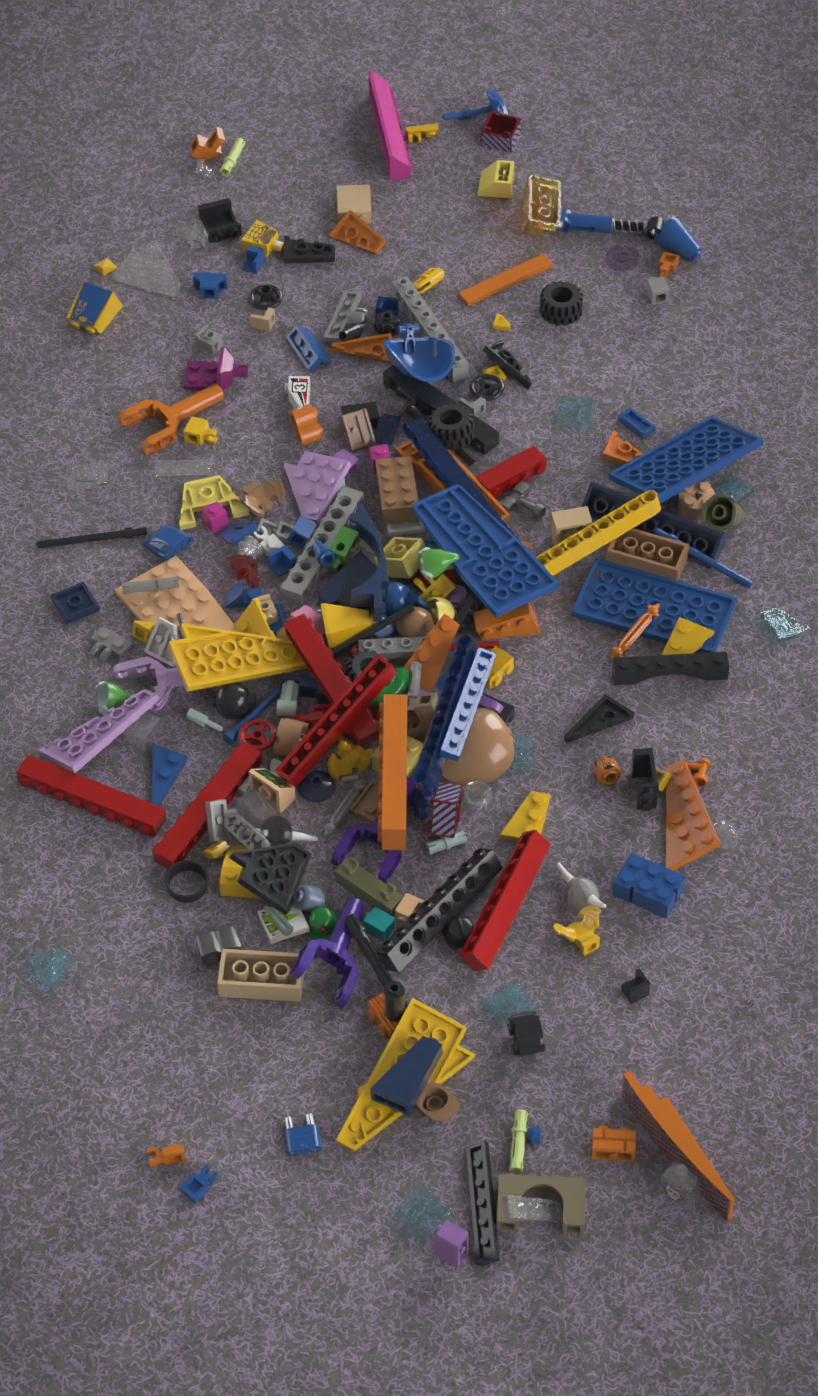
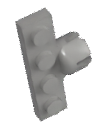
[323,291,369,343]

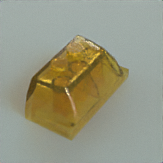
[521,174,561,235]

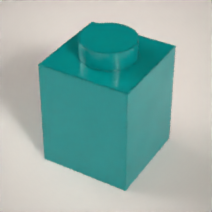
[363,907,395,942]

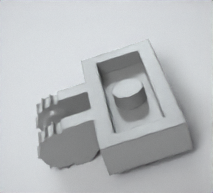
[90,626,133,662]
[205,799,238,842]

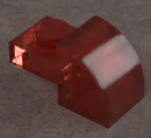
[229,554,260,589]

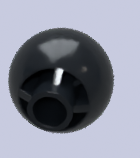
[213,682,256,720]

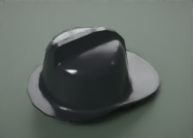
[441,915,474,950]

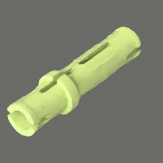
[219,138,245,177]
[509,1110,528,1173]

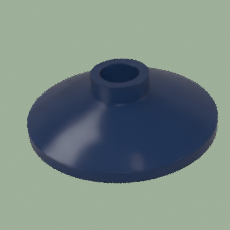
[297,770,336,802]

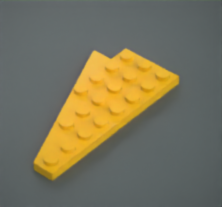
[168,624,307,692]
[335,998,476,1152]

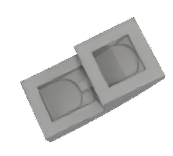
[256,518,294,543]

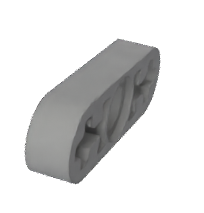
[224,813,270,850]

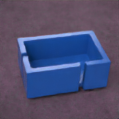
[612,853,686,919]

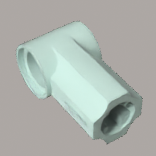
[277,680,299,717]

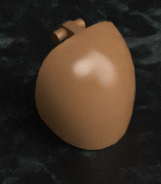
[429,708,515,786]

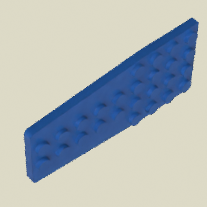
[413,484,559,618]

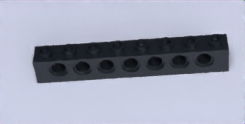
[377,848,503,972]

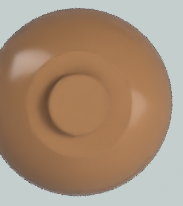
[394,607,434,637]

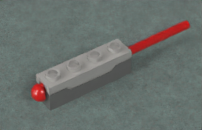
[350,636,500,666]

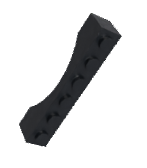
[612,652,729,686]

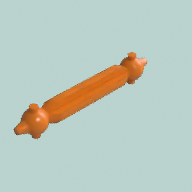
[610,603,660,661]

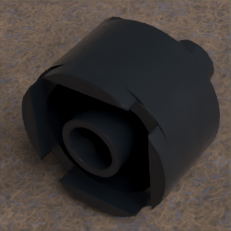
[507,1011,545,1057]

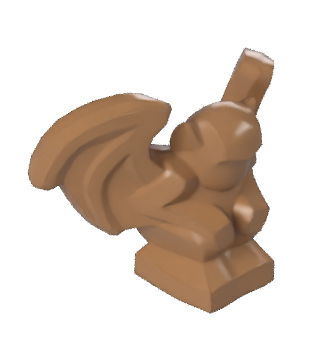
[242,478,284,518]

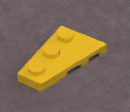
[233,598,275,637]
[662,617,714,655]
[500,791,550,841]

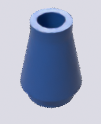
[312,540,335,566]

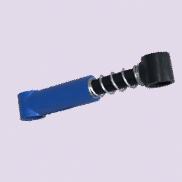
[555,209,665,239]

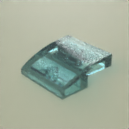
[508,734,536,773]

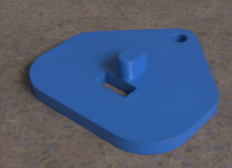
[220,521,257,545]

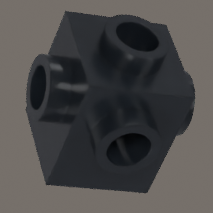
[374,310,400,336]

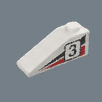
[285,376,311,409]

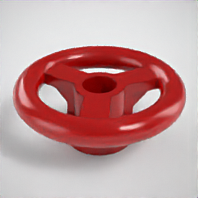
[238,719,277,751]

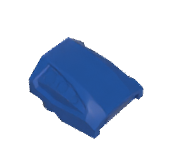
[142,524,194,561]

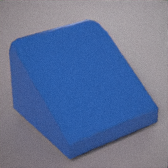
[405,591,431,611]

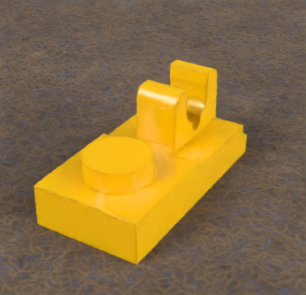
[405,123,439,144]

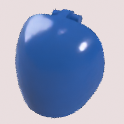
[383,324,455,382]

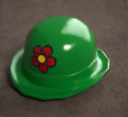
[305,906,339,941]

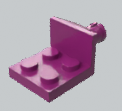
[183,347,248,391]

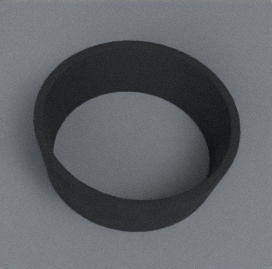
[164,860,209,903]

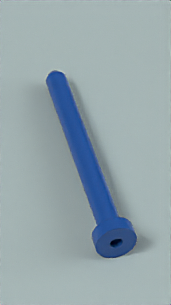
[222,686,282,745]

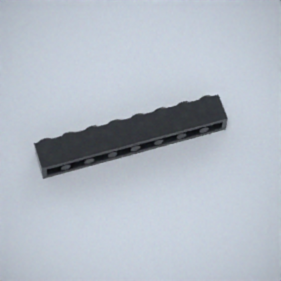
[383,365,499,455]

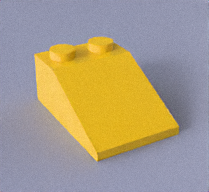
[219,845,262,898]

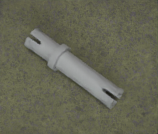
[122,576,179,594]

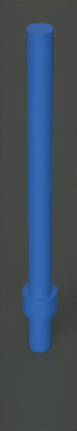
[654,528,753,588]

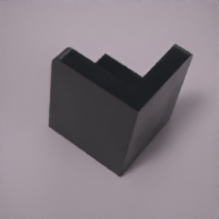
[621,968,650,1004]

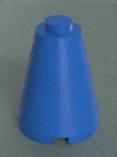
[654,216,701,261]

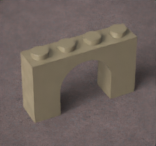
[497,1173,586,1235]

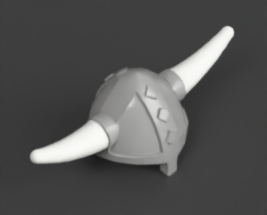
[557,863,606,912]

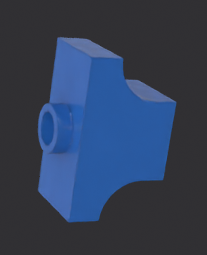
[193,272,228,299]

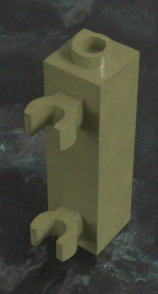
[335,857,404,917]

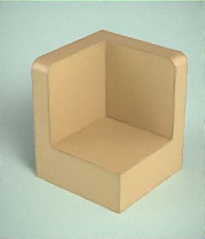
[250,307,275,332]

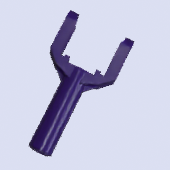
[331,777,417,884]
[290,898,364,1009]

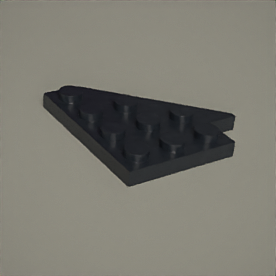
[229,843,311,915]

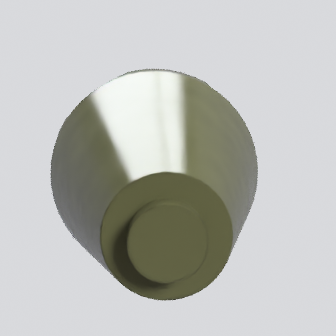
[702,493,745,531]

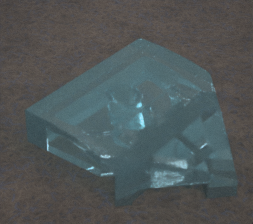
[27,948,75,991]

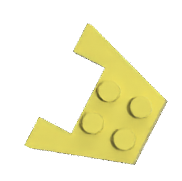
[179,475,249,530]

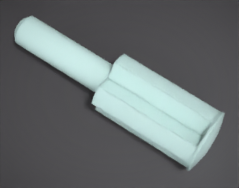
[186,708,223,732]

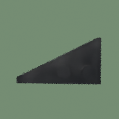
[482,340,532,389]
[564,694,635,743]

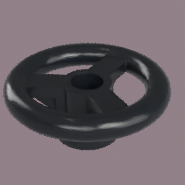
[249,284,283,310]
[469,374,504,401]

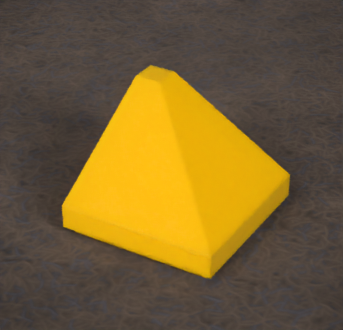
[94,258,117,276]
[132,620,155,643]

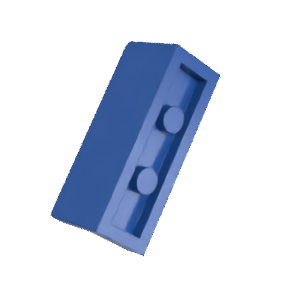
[286,324,332,371]

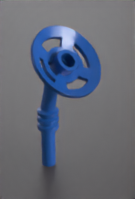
[443,89,508,120]

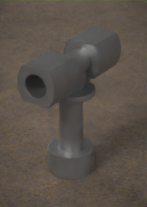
[500,481,546,520]

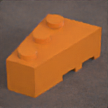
[473,602,540,640]

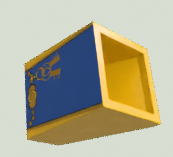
[66,281,123,335]

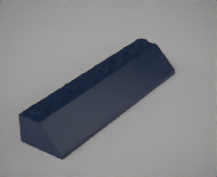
[582,482,729,569]

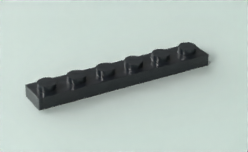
[466,1140,500,1267]

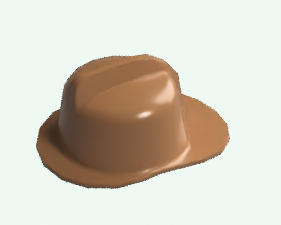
[416,1082,459,1122]

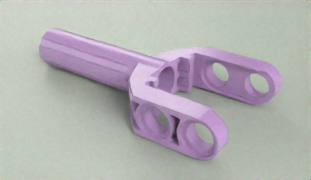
[113,656,184,715]

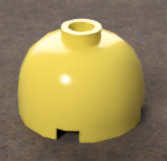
[425,597,457,623]

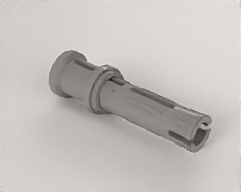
[406,662,422,719]

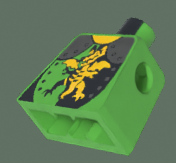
[328,525,362,573]

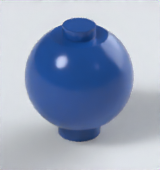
[382,582,416,617]

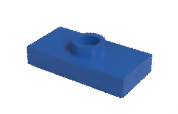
[618,407,656,439]

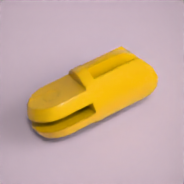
[412,268,444,294]

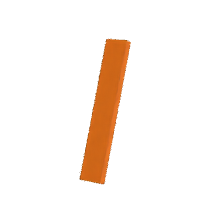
[458,254,553,306]

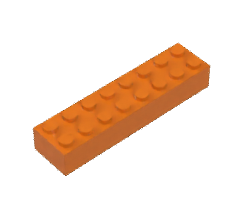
[378,694,407,850]

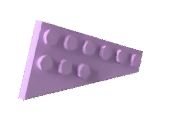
[39,689,159,773]

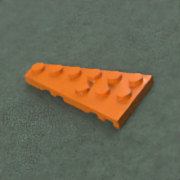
[666,758,721,871]

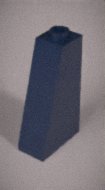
[317,551,377,611]
[370,1036,443,1116]

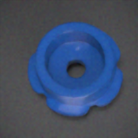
[527,1124,541,1146]

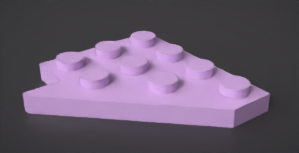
[284,451,351,524]

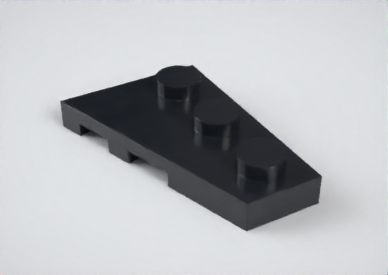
[284,235,335,263]

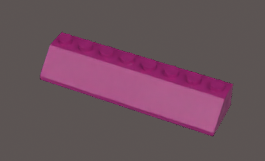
[368,71,412,181]

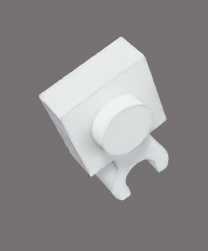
[252,526,284,556]

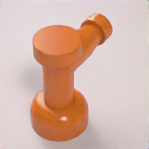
[687,758,710,787]

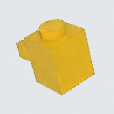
[183,416,218,446]

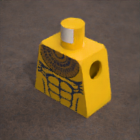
[241,220,284,257]

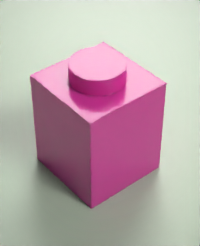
[202,501,228,533]

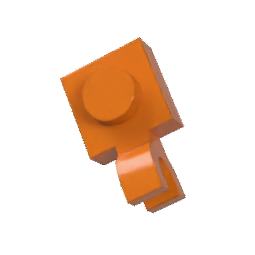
[658,252,680,280]
[147,1144,186,1167]

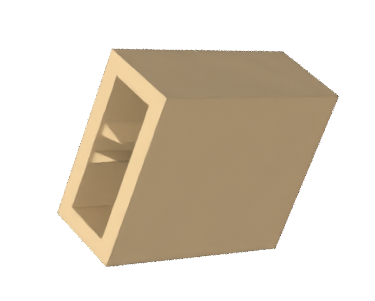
[337,185,371,223]

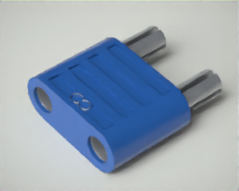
[284,1113,322,1156]

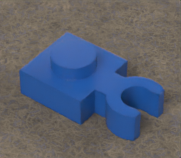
[179,1165,218,1204]

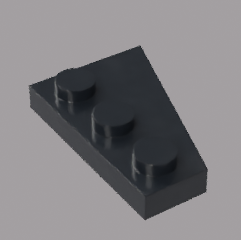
[455,590,480,637]

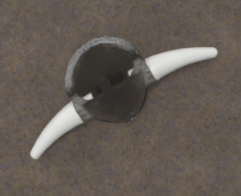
[243,815,318,847]

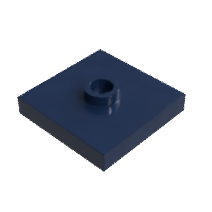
[50,582,100,624]

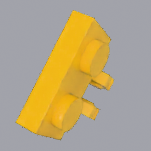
[414,573,456,605]

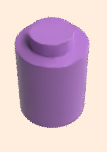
[447,585,467,614]

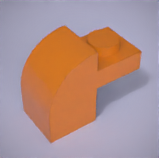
[189,127,225,160]

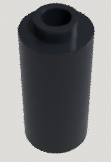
[384,981,406,1021]

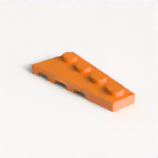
[403,613,460,693]

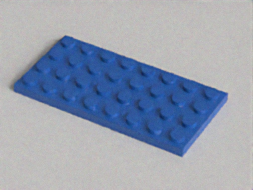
[608,416,763,503]
[571,558,737,653]

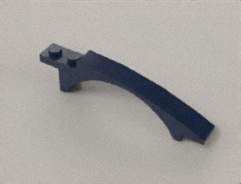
[349,502,389,622]

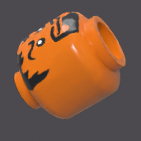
[593,756,621,785]

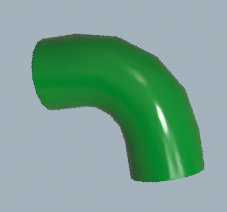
[369,668,409,706]

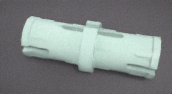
[425,831,467,855]

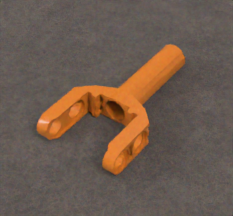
[117,384,224,455]

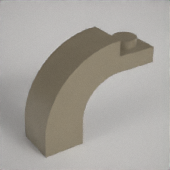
[407,692,441,742]

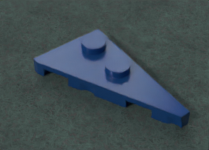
[152,744,188,806]

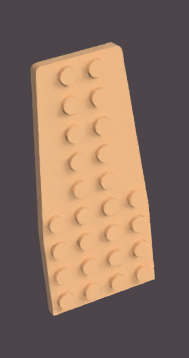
[114,556,237,692]

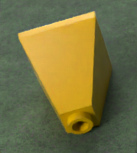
[321,603,375,649]

